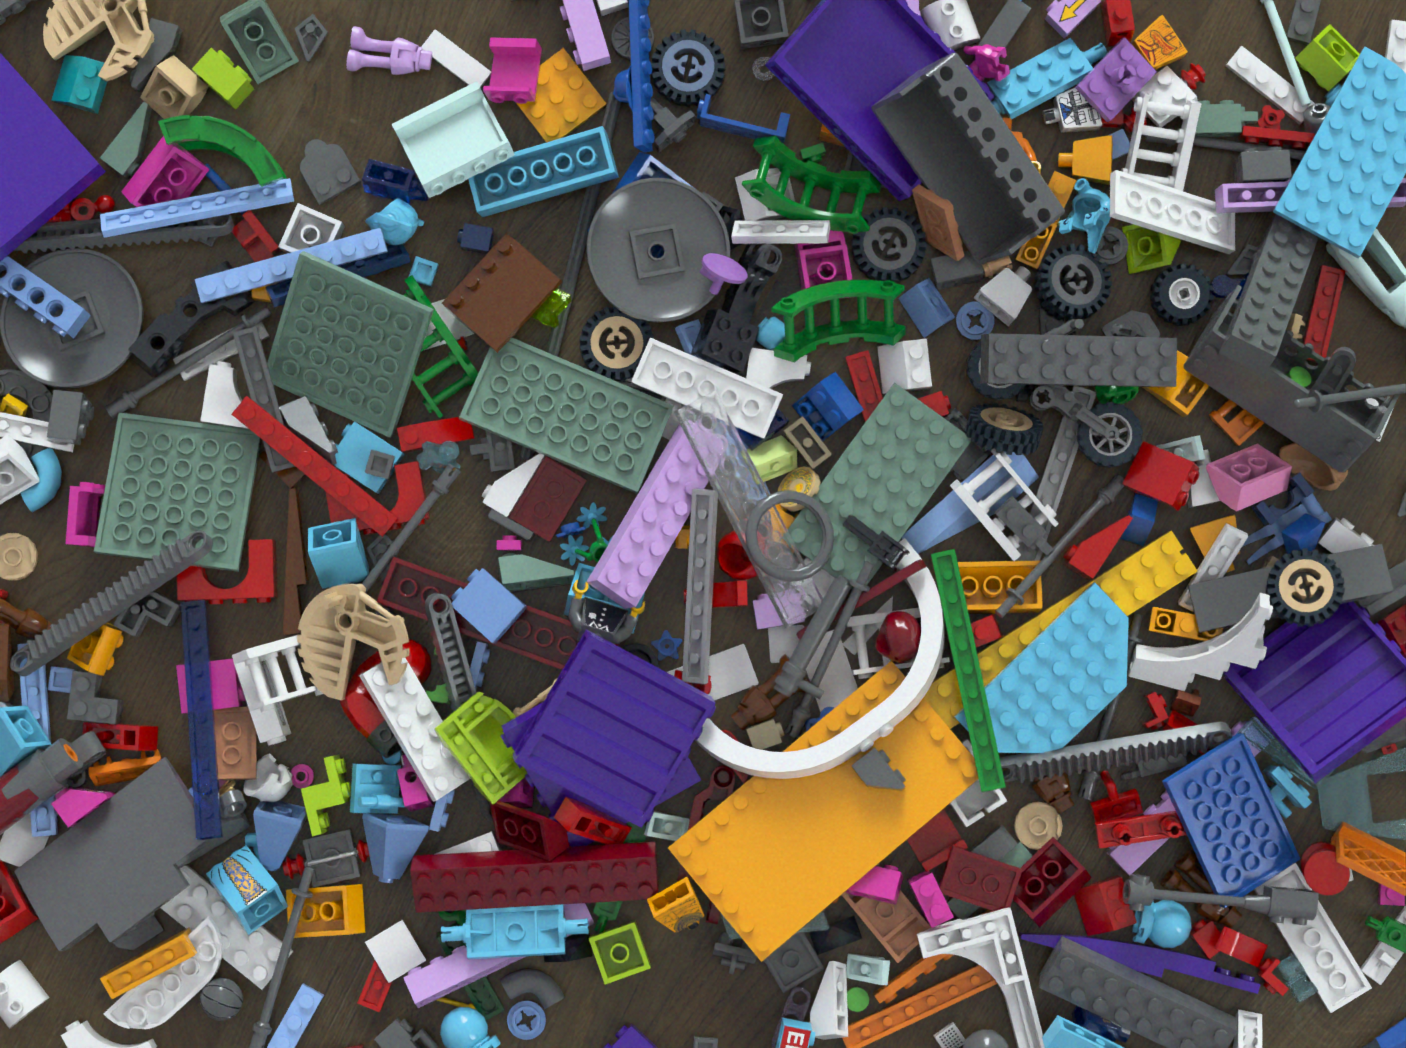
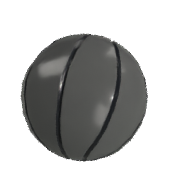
[200,978,243,1021]

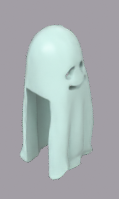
[1326,229,1406,328]

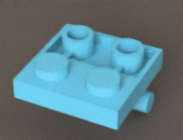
[350,764,405,814]
[1262,765,1312,819]

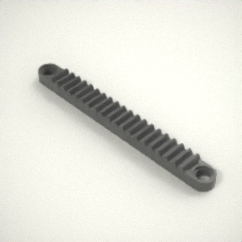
[14,214,234,253]
[10,530,213,676]
[425,593,504,822]
[1000,722,1232,783]

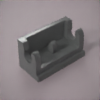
[931,250,984,290]

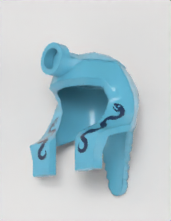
[1057,178,1111,254]

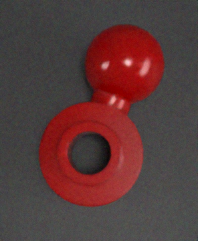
[70,195,115,221]

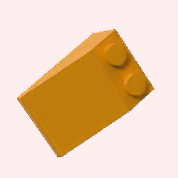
[286,884,365,938]

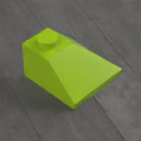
[1122,224,1181,274]

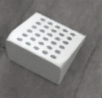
[933,1022,965,1048]

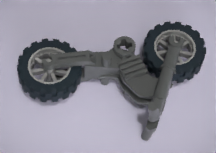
[967,319,1143,468]

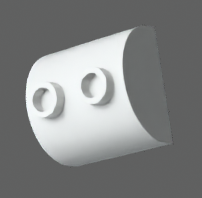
[920,0,981,50]
[0,960,49,1029]

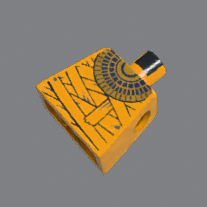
[647,877,704,932]

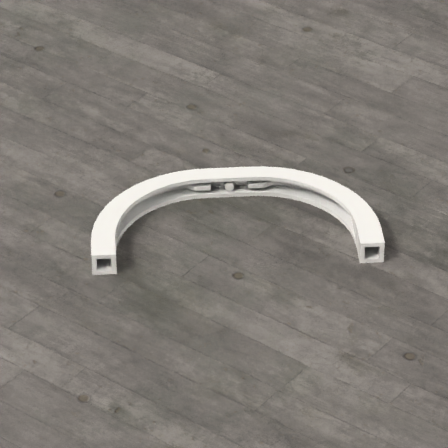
[694,538,945,779]

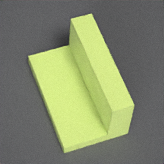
[741,435,797,485]

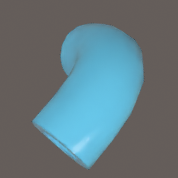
[21,448,62,512]

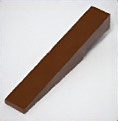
[283,488,309,635]

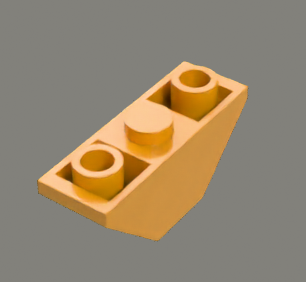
[1148,607,1223,642]

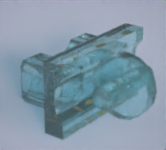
[417,441,461,474]

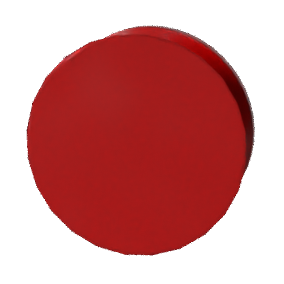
[1300,842,1350,895]

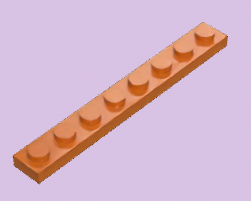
[842,964,997,1048]

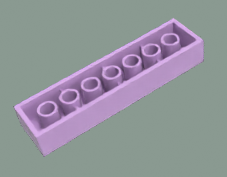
[587,419,729,609]

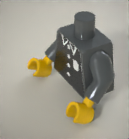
[569,580,645,644]

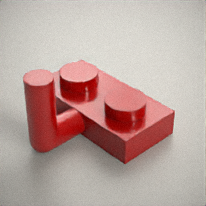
[1090,770,1143,823]

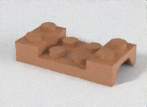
[842,864,931,963]

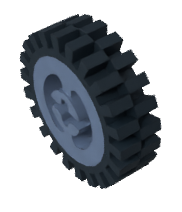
[651,29,725,107]

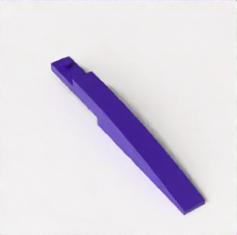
[1018,932,1260,994]

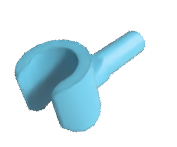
[245,833,260,862]

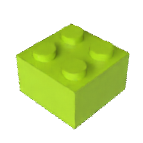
[192,48,254,110]
[589,920,651,984]

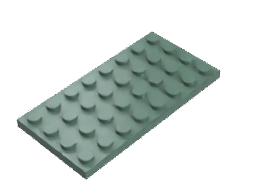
[459,338,674,494]
[781,382,971,590]

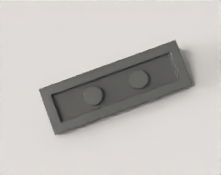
[1357,560,1406,616]

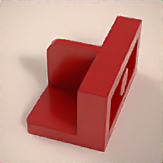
[231,210,282,262]

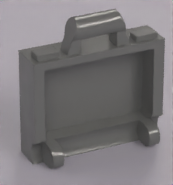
[945,408,992,481]

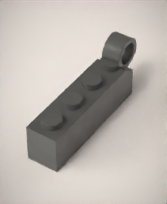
[178,790,251,869]

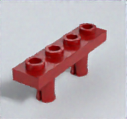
[1095,811,1187,849]

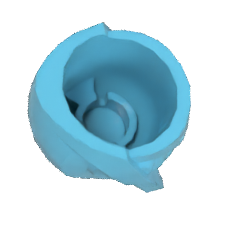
[365,198,424,245]

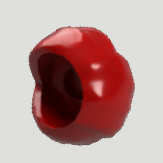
[716,528,768,580]

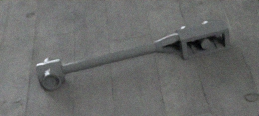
[1123,874,1319,925]

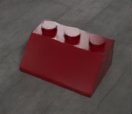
[490,800,569,861]
[1013,837,1092,928]

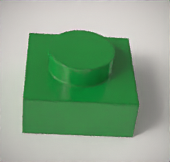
[799,143,826,163]

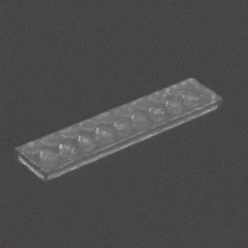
[674,391,823,628]

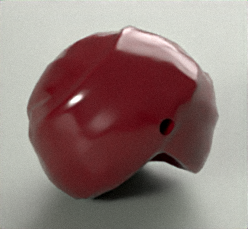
[875,611,921,664]

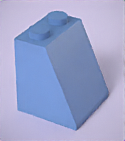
[451,568,528,644]

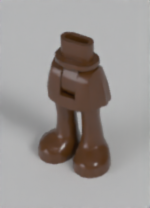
[0,598,52,640]
[731,654,809,730]
[1009,753,1075,814]
[1161,851,1242,929]

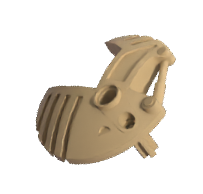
[43,0,154,81]
[297,584,409,700]

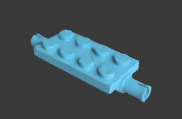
[987,38,1108,120]
[441,904,589,960]

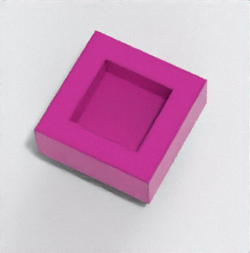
[497,536,522,551]
[1378,883,1405,906]

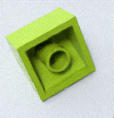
[1295,24,1360,92]

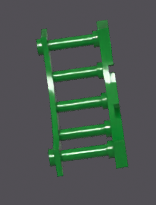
[158,115,287,187]
[742,136,881,234]
[403,275,478,418]
[771,280,906,363]

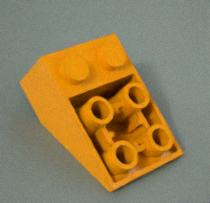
[1142,350,1209,417]

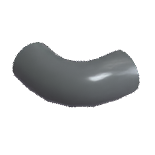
[500,968,565,1009]

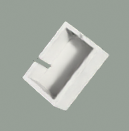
[950,739,1007,827]

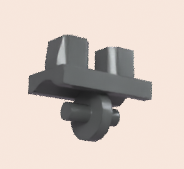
[712,932,757,975]

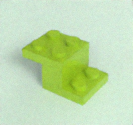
[301,754,351,836]

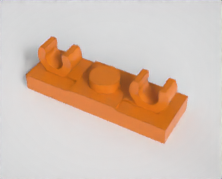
[89,749,162,786]

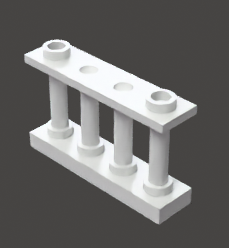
[1121,92,1201,191]
[950,449,1058,561]
[846,608,950,679]
[232,635,323,713]

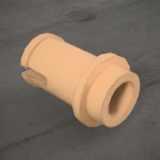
[982,256,1012,278]

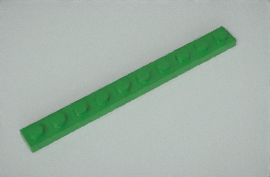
[931,549,1006,793]

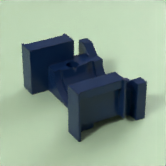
[1251,472,1314,526]

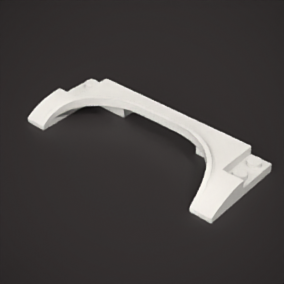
[917,907,1045,1048]

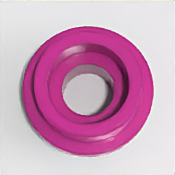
[290,764,314,788]

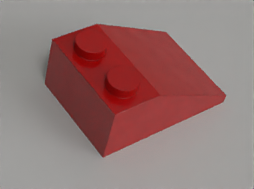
[1063,515,1133,580]
[0,860,39,944]

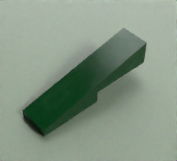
[436,922,505,1021]

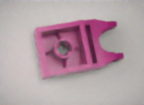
[794,230,852,299]

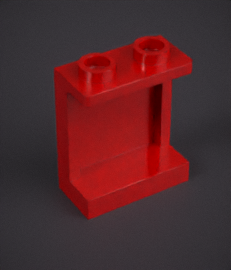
[1122,441,1200,511]

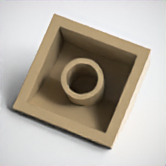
[140,55,209,119]

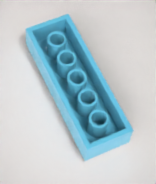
[468,126,619,217]

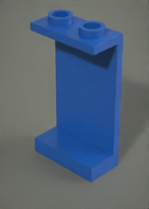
[697,94,790,144]

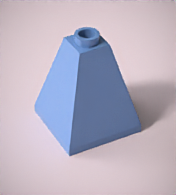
[253,801,307,871]
[362,813,429,883]

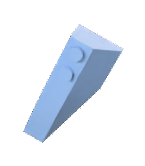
[901,451,1039,554]

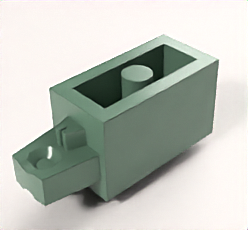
[1195,100,1258,137]

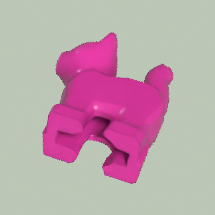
[963,44,1010,81]

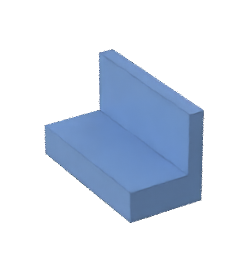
[898,278,955,338]

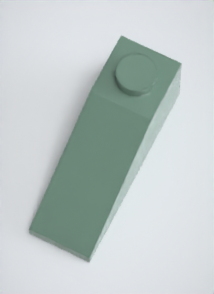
[100,102,152,179]
[497,553,574,592]

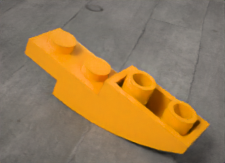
[1016,171,1077,269]

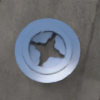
[956,302,994,340]
[507,1000,546,1040]

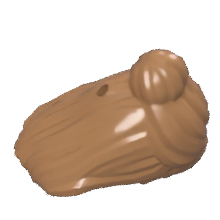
[1279,442,1348,491]

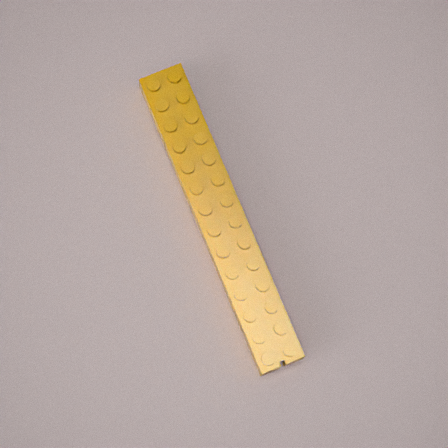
[923,531,1197,729]

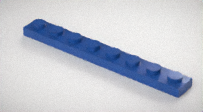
[629,0,655,153]

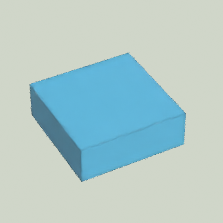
[409,256,439,287]

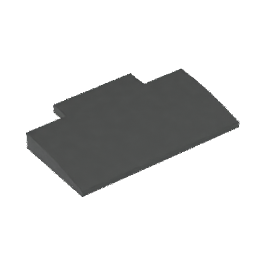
[14,757,219,951]

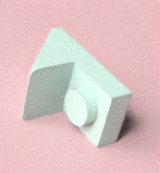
[1156,435,1205,462]
[644,810,690,841]
[846,954,890,985]

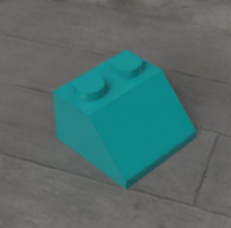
[52,55,108,114]

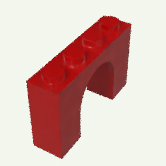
[325,461,430,535]
[177,539,278,605]

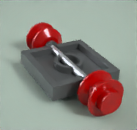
[282,829,370,887]

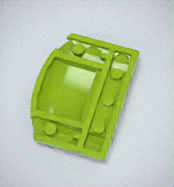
[434,692,528,804]

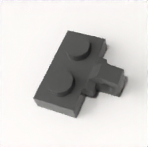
[469,431,515,472]

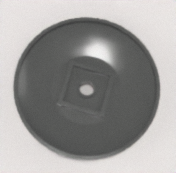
[586,178,730,322]
[0,248,144,388]

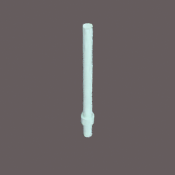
[1260,0,1311,107]

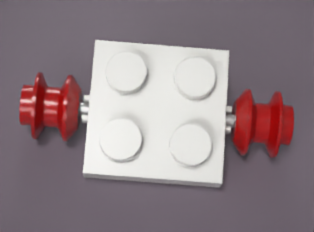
[1123,63,1206,133]

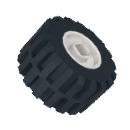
[1150,264,1214,326]

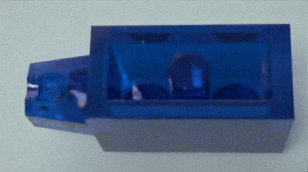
[362,159,429,204]

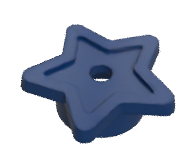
[556,522,586,538]
[651,630,682,661]

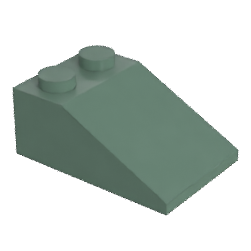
[220,0,299,84]

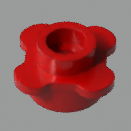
[1257,105,1285,130]

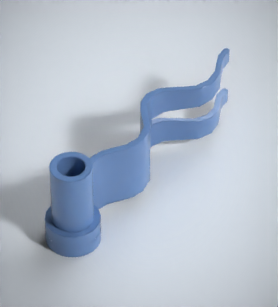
[1242,493,1332,565]

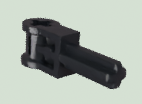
[843,514,910,572]

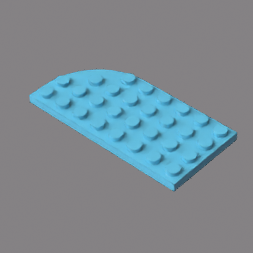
[1273,47,1406,258]

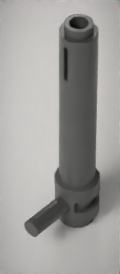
[774,575,851,700]

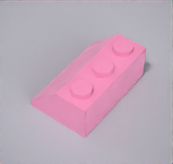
[1206,444,1292,511]

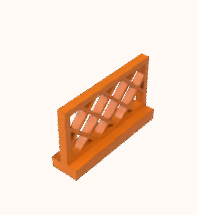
[1331,821,1406,896]

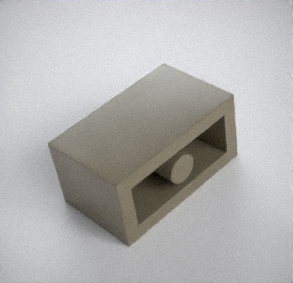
[783,416,832,470]
[746,719,785,750]

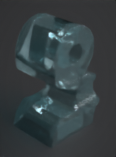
[1277,953,1318,1003]

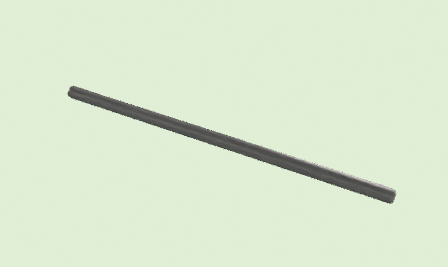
[520,92,621,461]

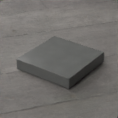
[764,929,825,993]

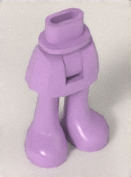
[347,26,432,75]

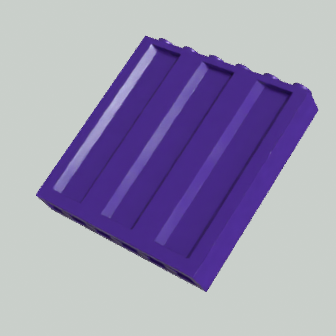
[1223,601,1406,784]
[513,629,716,828]

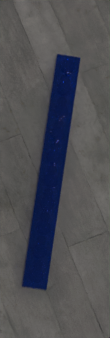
[180,600,223,840]

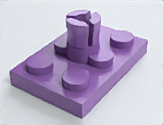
[1075,37,1156,122]

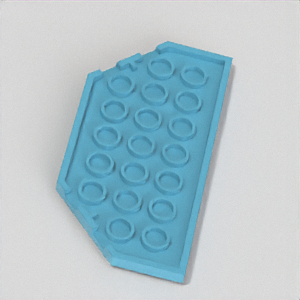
[954,582,1129,753]

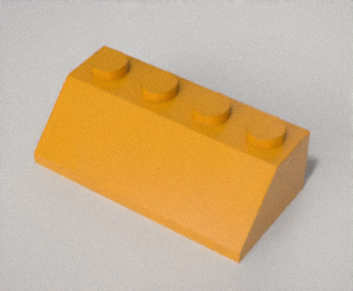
[958,561,1042,614]

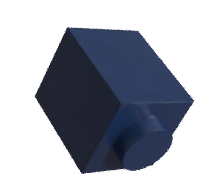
[457,223,494,254]

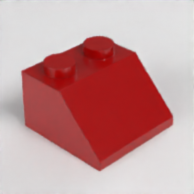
[1074,875,1137,936]

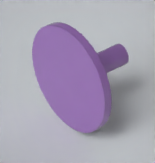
[700,253,748,295]

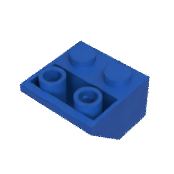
[792,372,864,442]

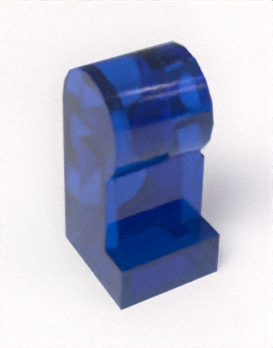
[1210,273,1249,299]

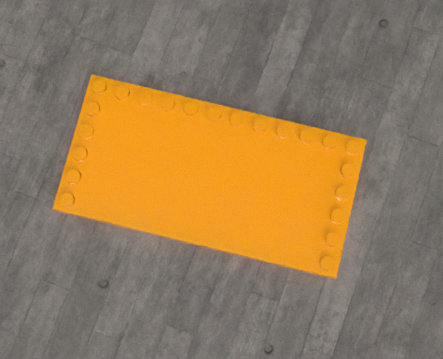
[668,661,979,962]

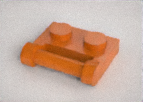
[1209,399,1265,447]

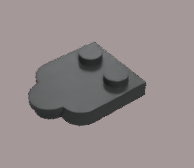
[300,139,361,205]

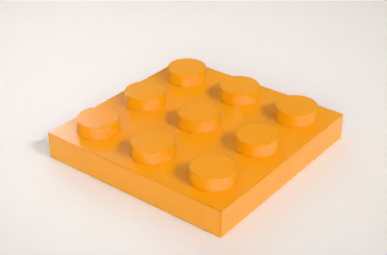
[515,48,607,143]

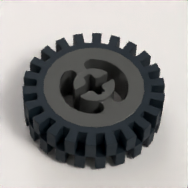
[851,207,927,283]
[1034,244,1112,321]

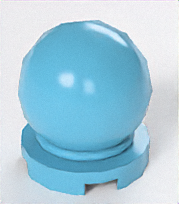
[1132,900,1192,948]
[440,1007,501,1048]

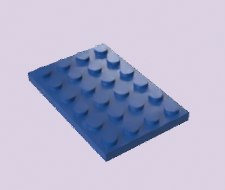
[1162,733,1300,908]

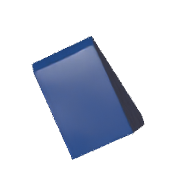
[1120,493,1158,546]
[1281,513,1325,554]

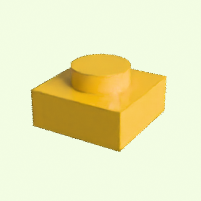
[0,393,28,417]

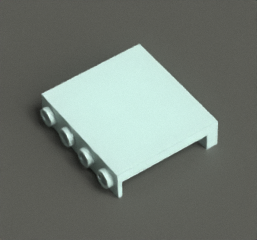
[392,81,515,198]

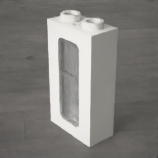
[233,657,291,746]

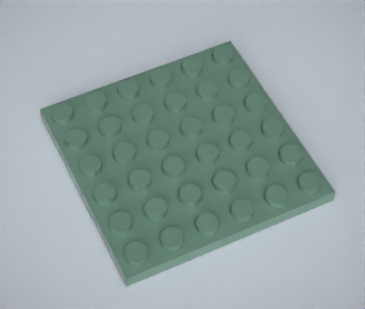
[267,251,434,438]
[94,413,261,572]

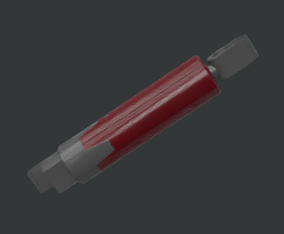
[0,731,107,835]

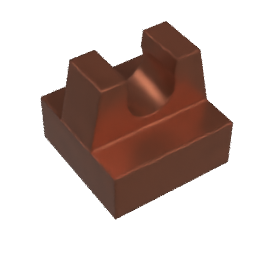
[1170,689,1202,717]

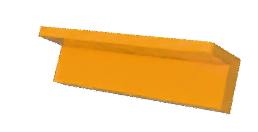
[100,927,197,999]

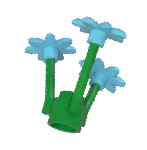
[560,502,614,566]

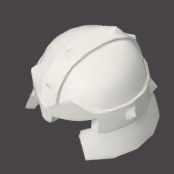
[244,753,293,802]

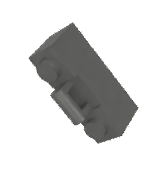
[374,1017,438,1048]

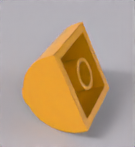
[67,623,124,676]

